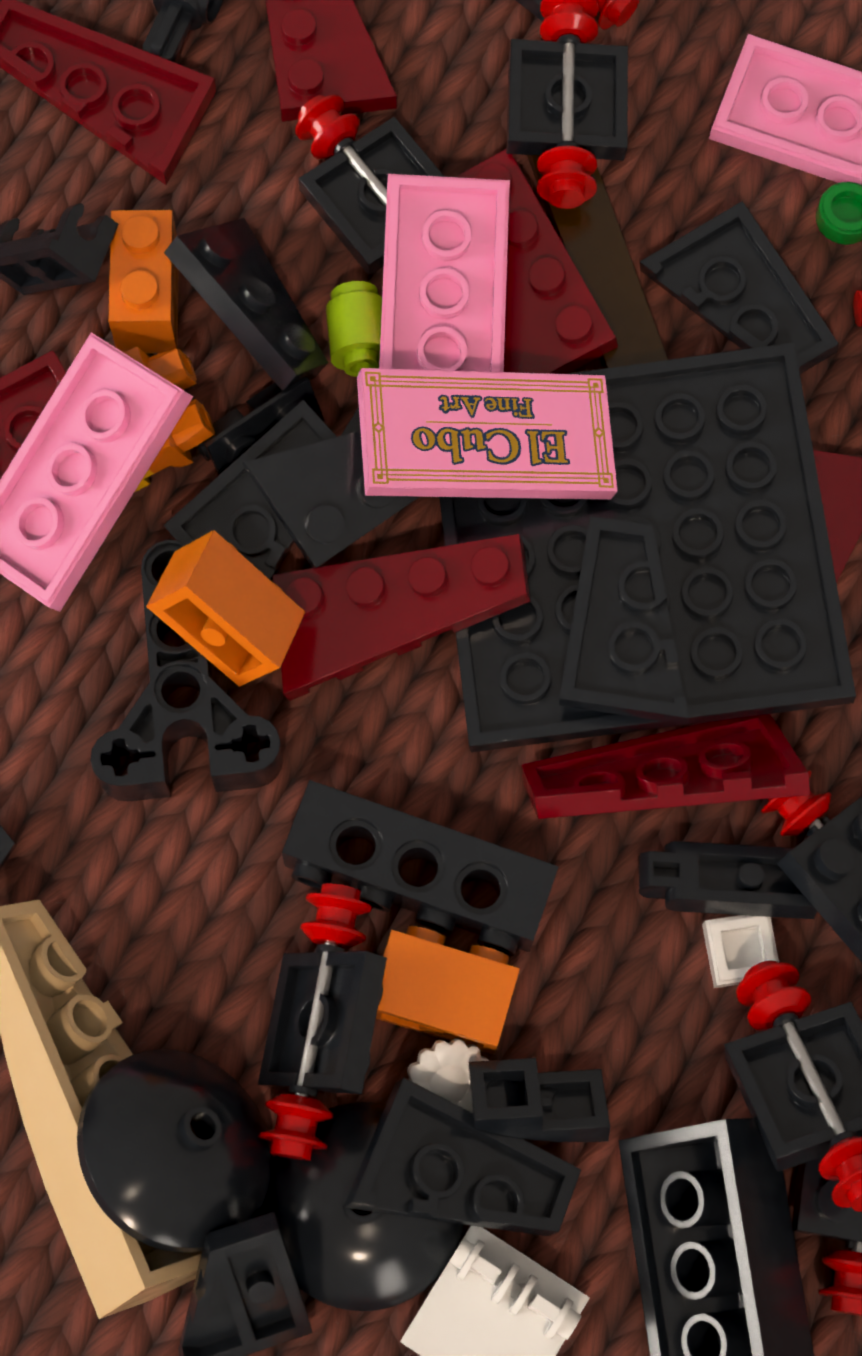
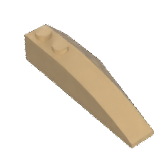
[0,900,202,1319]

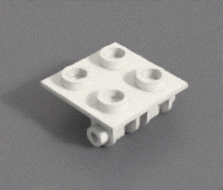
[400,1226,590,1356]

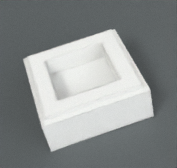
[702,915,779,988]

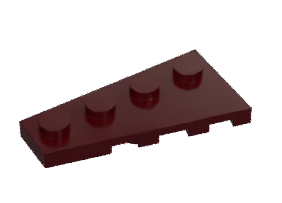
[456,149,618,374]

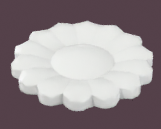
[407,1038,489,1113]

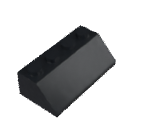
[618,1118,814,1356]

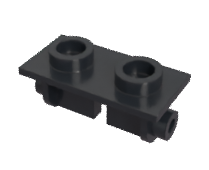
[196,376,325,475]

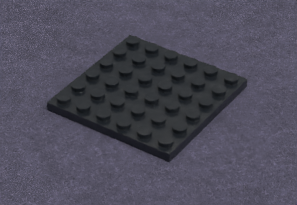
[439,343,856,753]

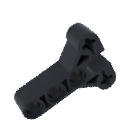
[90,540,283,802]

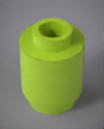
[326,281,382,377]

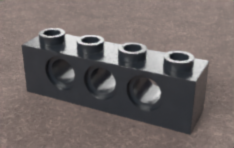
[282,780,559,956]

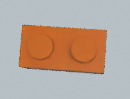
[108,210,179,353]
[146,530,305,687]
[376,926,520,1055]

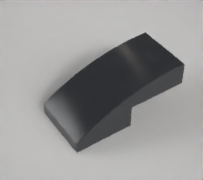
[468,1058,610,1142]

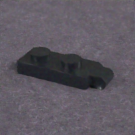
[639,841,817,919]

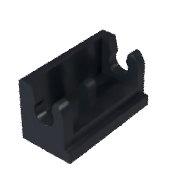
[0,203,119,295]

